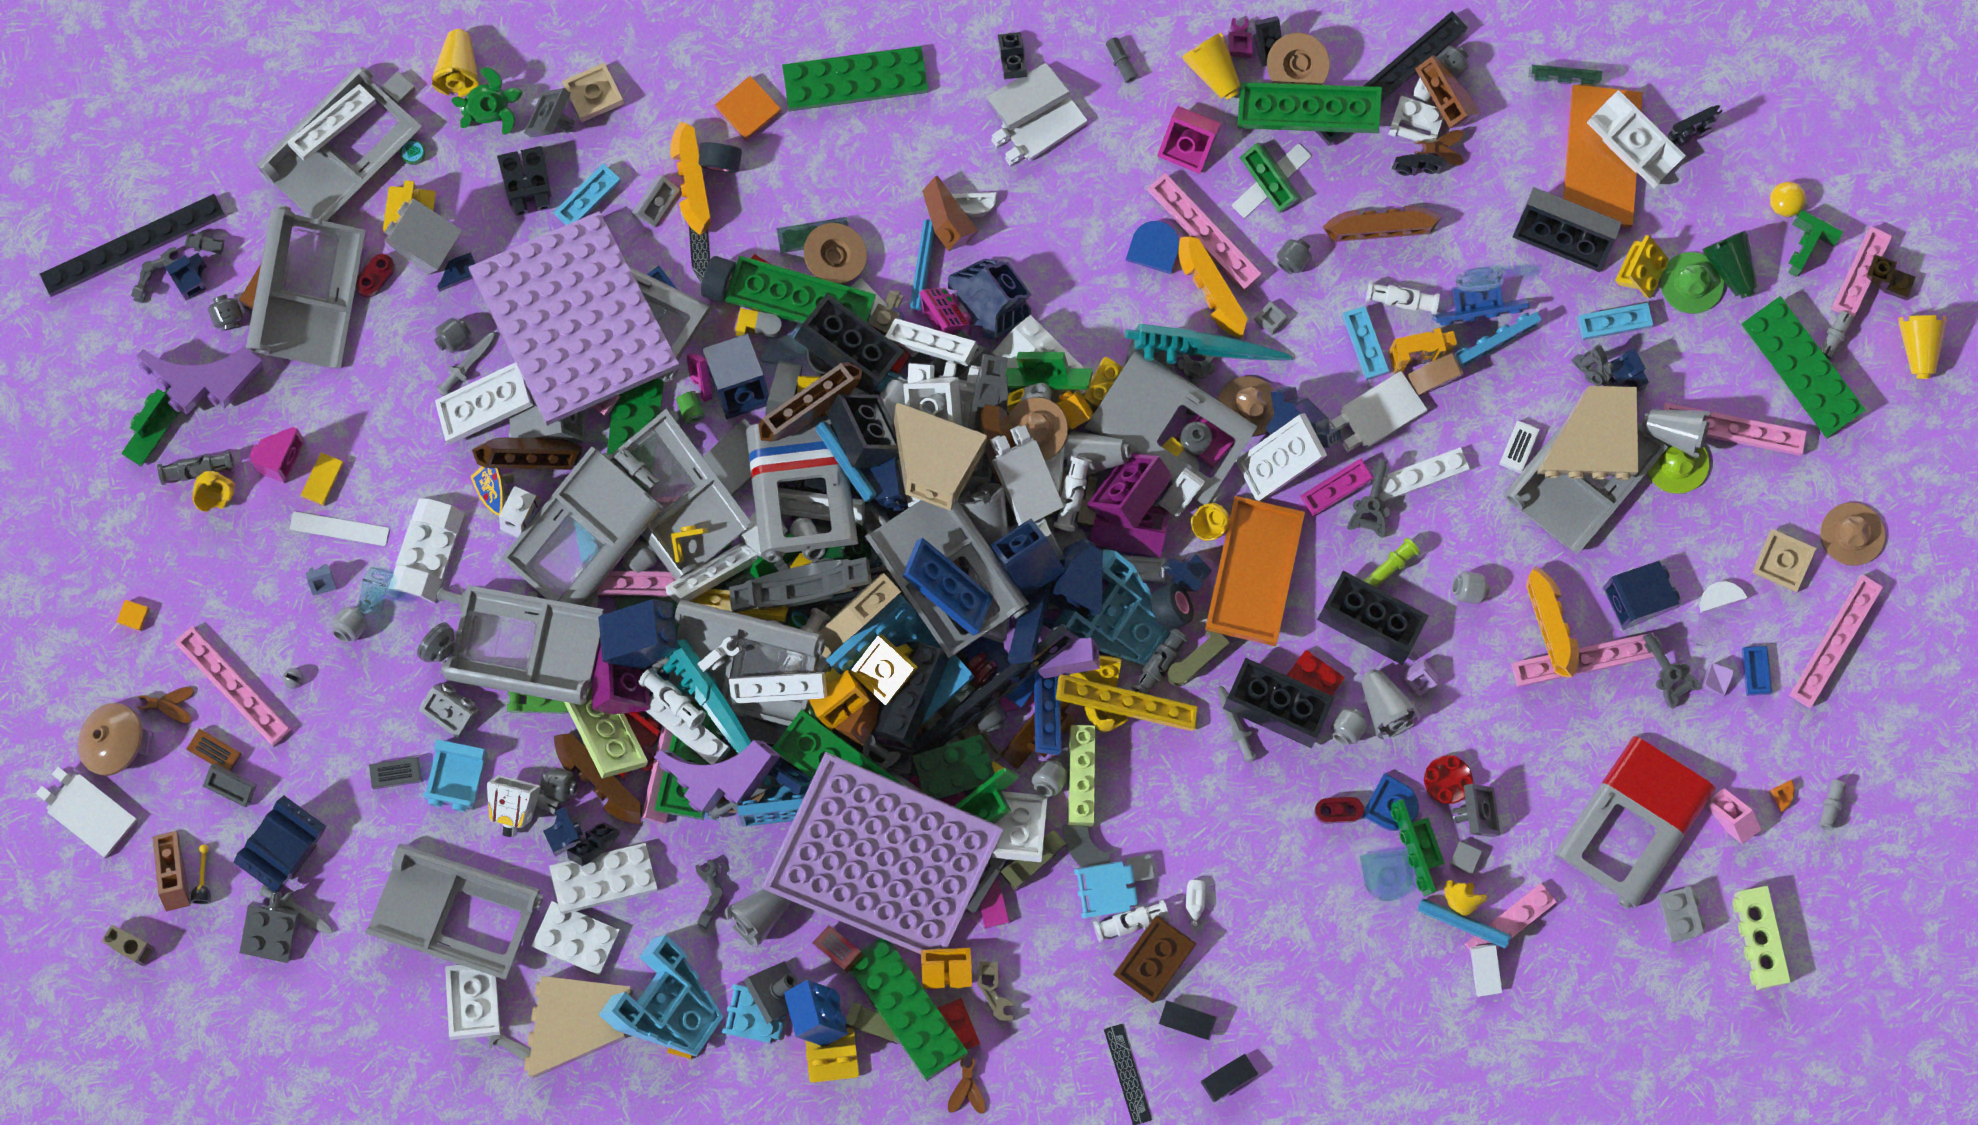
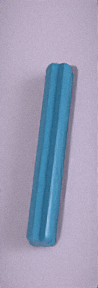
[910,219,935,311]
[815,422,877,502]
[1418,898,1511,948]

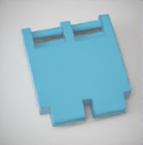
[1074,861,1138,918]
[722,984,785,1044]

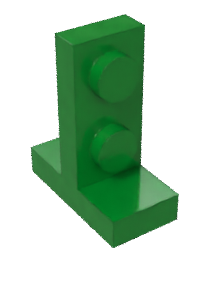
[1788,210,1843,277]

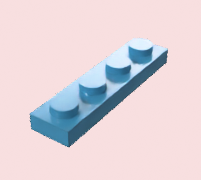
[1456,312,1542,369]

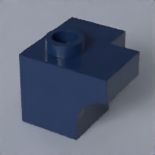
[165,253,207,300]
[1610,348,1649,392]
[1162,554,1213,592]
[543,807,583,856]

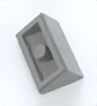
[632,175,681,227]

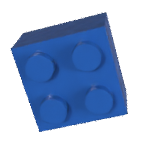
[784,980,848,1047]

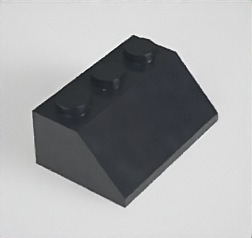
[827,394,899,468]

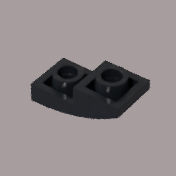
[998,32,1027,79]
[1392,154,1445,176]
[567,822,620,867]
[1159,1000,1217,1041]
[1201,1054,1258,1103]

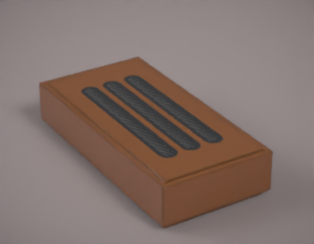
[186,728,242,771]

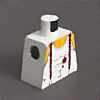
[499,486,543,538]
[487,775,541,837]

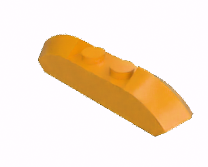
[670,122,711,235]
[1179,237,1248,339]
[1526,566,1579,677]

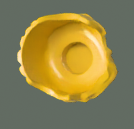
[192,471,235,512]
[1085,706,1129,733]
[1444,880,1488,916]

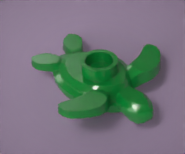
[451,67,523,135]

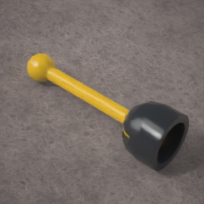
[190,844,211,904]

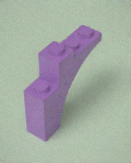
[136,345,263,415]
[1004,616,1100,678]
[654,740,780,812]

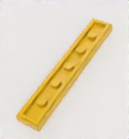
[1056,674,1198,731]

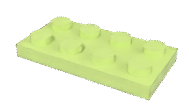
[564,686,648,778]

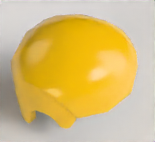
[1770,182,1807,218]
[1191,502,1230,541]

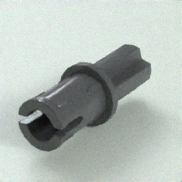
[1106,37,1138,83]

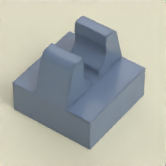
[306,564,336,596]

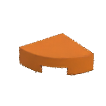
[1769,779,1795,813]

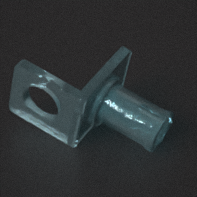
[358,567,393,613]

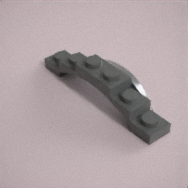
[960,354,1008,496]
[729,557,872,613]

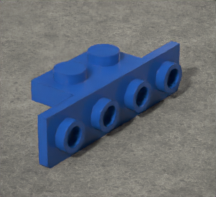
[1432,280,1530,326]

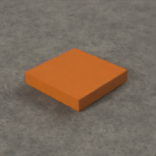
[715,76,781,141]

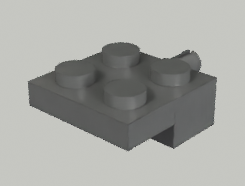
[239,891,301,963]

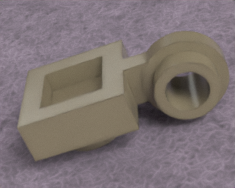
[868,289,904,335]

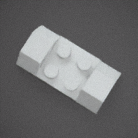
[1587,90,1686,188]
[388,499,465,603]

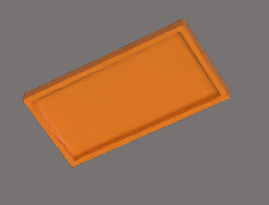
[1563,84,1643,228]
[1205,496,1305,646]

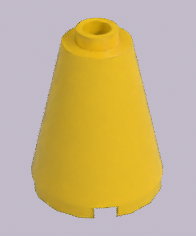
[432,29,479,97]
[1182,32,1241,100]
[1898,315,1947,379]

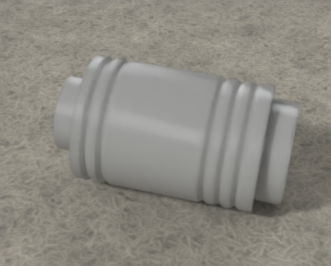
[790,518,825,561]

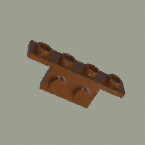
[1001,701,1075,769]

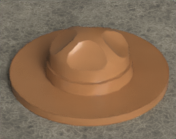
[1267,32,1330,85]
[803,223,867,284]
[1218,376,1274,437]
[1008,398,1068,461]
[1820,502,1885,566]

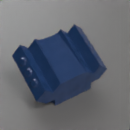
[948,258,1032,339]
[1265,386,1342,448]
[233,795,326,892]

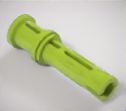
[1364,537,1421,588]

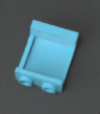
[423,739,487,812]

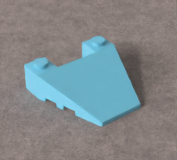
[1051,549,1170,665]
[599,935,723,1056]

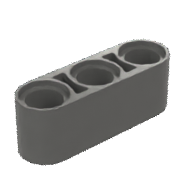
[765,360,803,416]

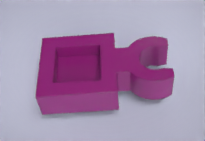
[1228,18,1252,58]

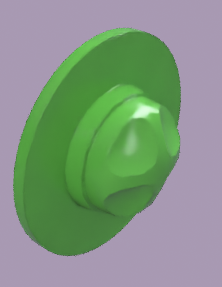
[1660,252,1724,314]

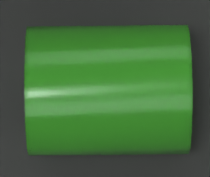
[676,391,705,424]

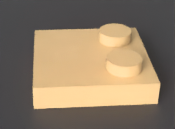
[562,62,624,123]
[1752,529,1816,592]

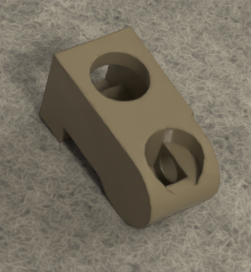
[101,924,154,966]

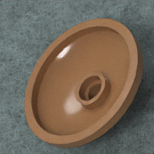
[78,703,143,776]

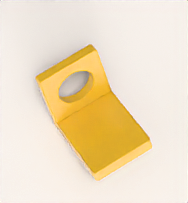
[671,525,708,563]

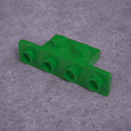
[1006,351,1093,390]
[122,388,181,466]
[955,767,1019,824]
[1391,799,1445,897]

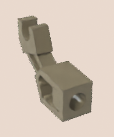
[1077,474,1098,528]
[977,962,1014,1022]

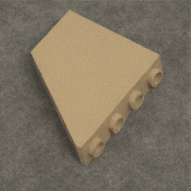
[1538,386,1638,480]
[894,402,987,511]
[817,573,901,658]
[524,976,633,1078]

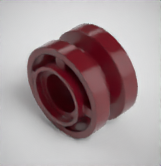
[966,651,998,690]

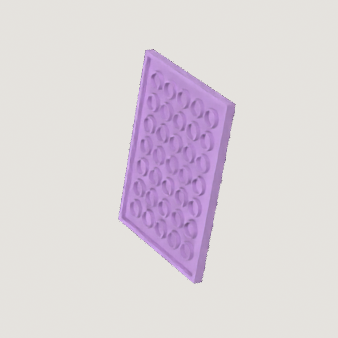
[469,211,679,426]
[762,752,1003,954]

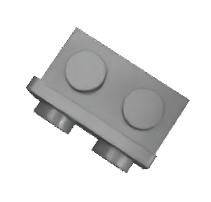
[418,682,480,738]
[1658,886,1706,943]

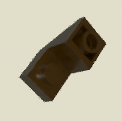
[1866,254,1916,300]

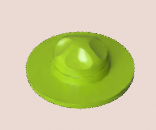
[1647,440,1709,494]

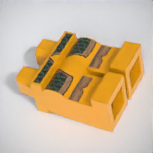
[1388,328,1457,374]

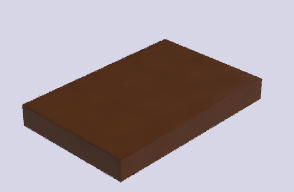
[1113,914,1197,1004]

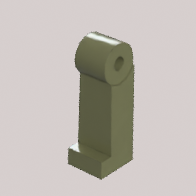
[1167,631,1229,687]
[1000,830,1067,891]
[846,1001,900,1044]

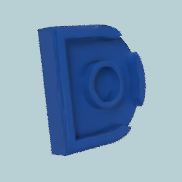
[1126,221,1179,274]
[1361,773,1419,831]

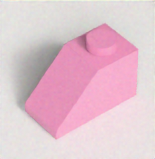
[1706,788,1761,844]

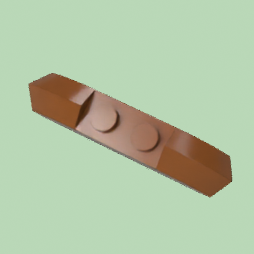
[1323,206,1442,242]

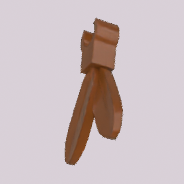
[1414,130,1464,166]
[137,687,194,723]
[948,1058,985,1114]

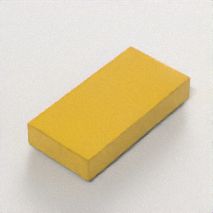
[301,452,344,506]

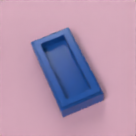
[1742,646,1772,696]

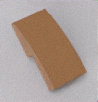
[1408,353,1463,396]

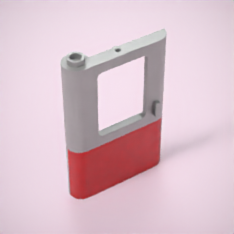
[1553,736,1716,910]

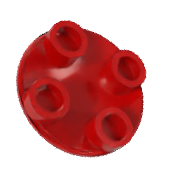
[1424,755,1473,804]

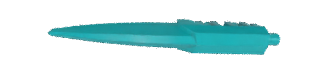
[1125,324,1293,364]
[663,639,770,786]

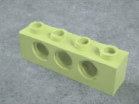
[1068,725,1095,827]
[1732,886,1791,990]

